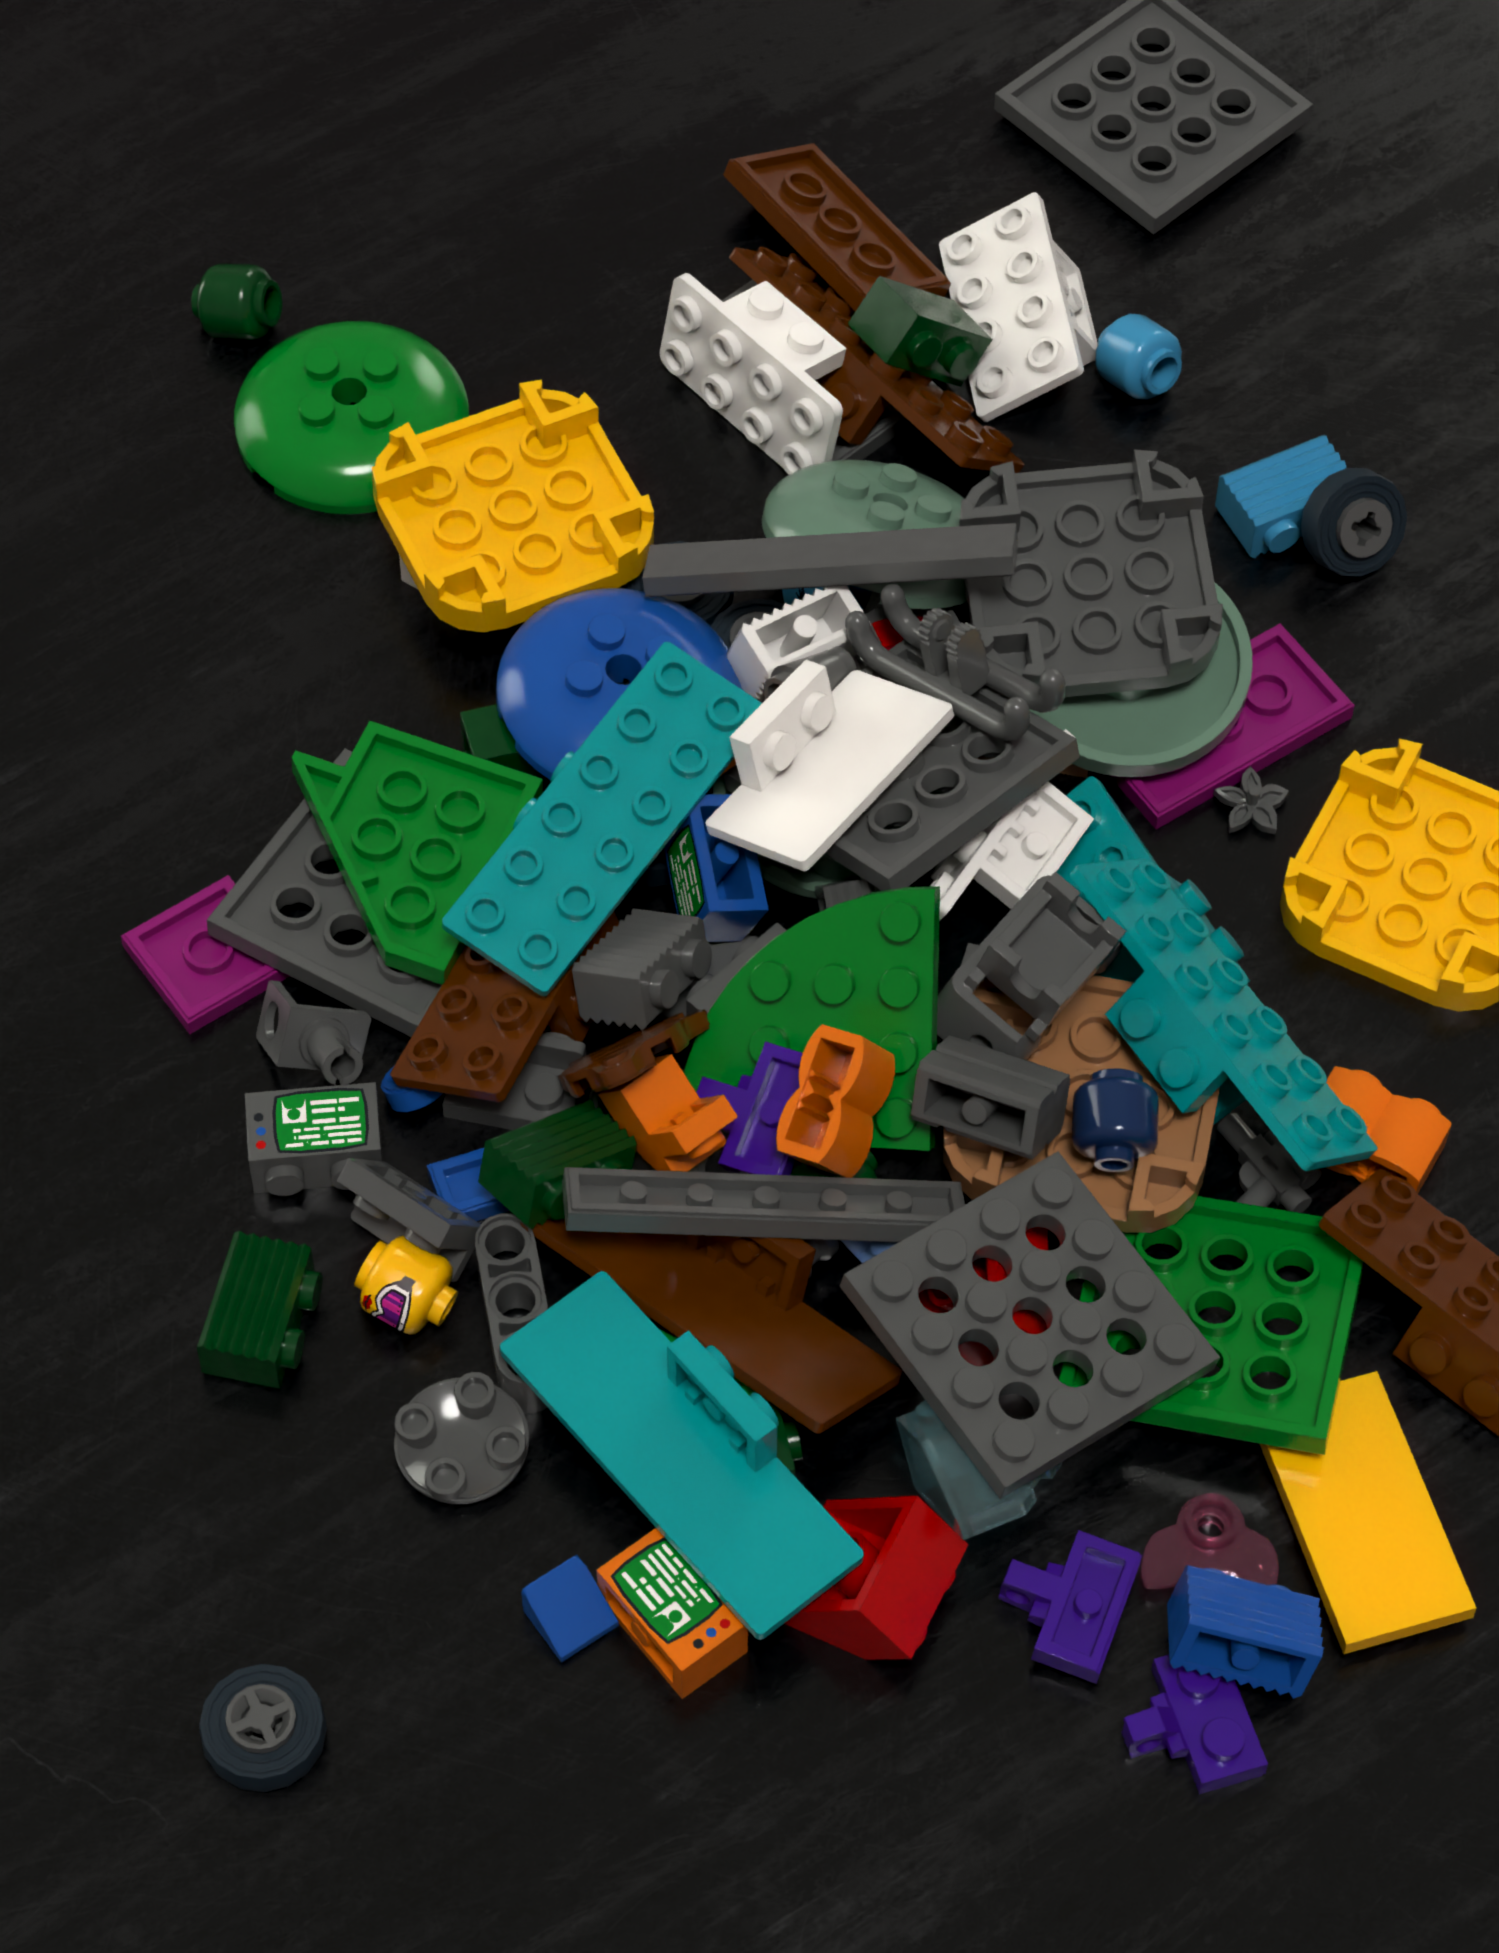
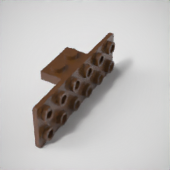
[729,247,1025,473]
[390,912,619,1102]
[1318,1168,1499,1436]
[520,1218,902,1434]

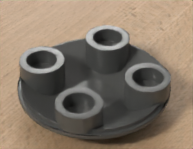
[394,1372,529,1504]

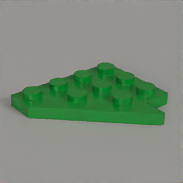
[292,721,543,985]

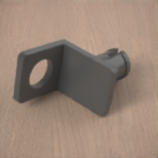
[256,980,371,1085]

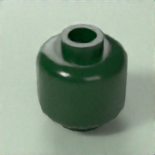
[191,264,283,341]

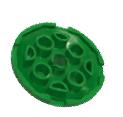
[234,321,469,514]

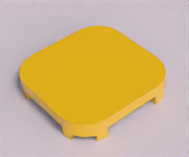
[371,379,654,633]
[1280,738,1499,1012]

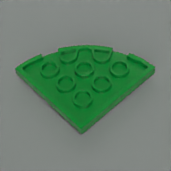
[683,886,940,1151]

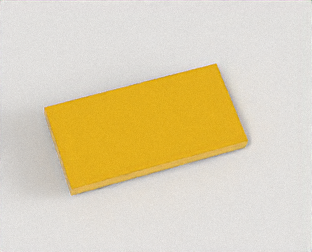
[1260,1371,1476,1654]

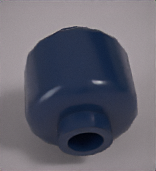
[1072,1069,1159,1172]

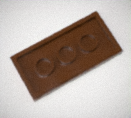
[723,143,951,311]

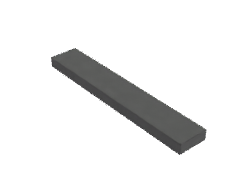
[642,523,1018,597]
[562,1167,965,1242]

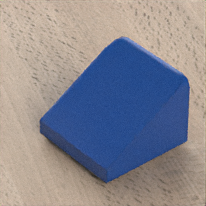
[521,1555,619,1663]

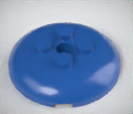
[496,588,742,780]

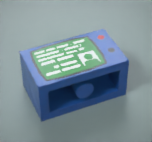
[664,794,769,942]

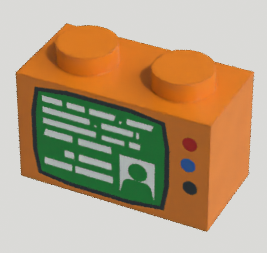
[596,1528,748,1699]

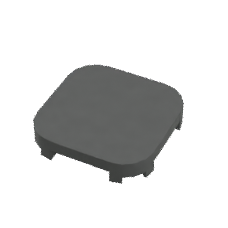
[959,450,1223,697]

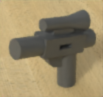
[1217,1113,1322,1213]

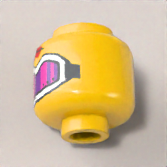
[354,1236,458,1335]

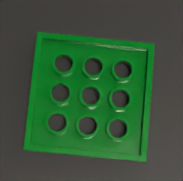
[1059,1196,1365,1455]

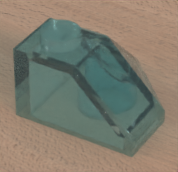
[896,1400,1062,1540]

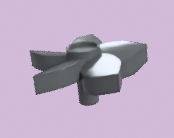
[1213,766,1289,834]

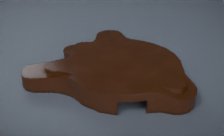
[557,1009,710,1098]

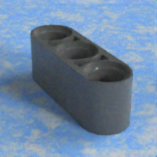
[475,1214,548,1414]

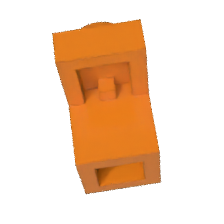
[598,1054,738,1172]

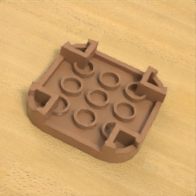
[943,975,1221,1233]

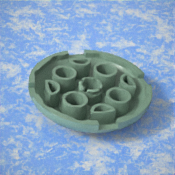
[762,460,967,609]

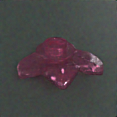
[1141,1493,1279,1589]

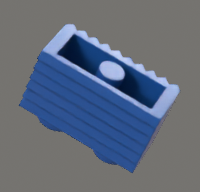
[1167,1565,1324,1699]

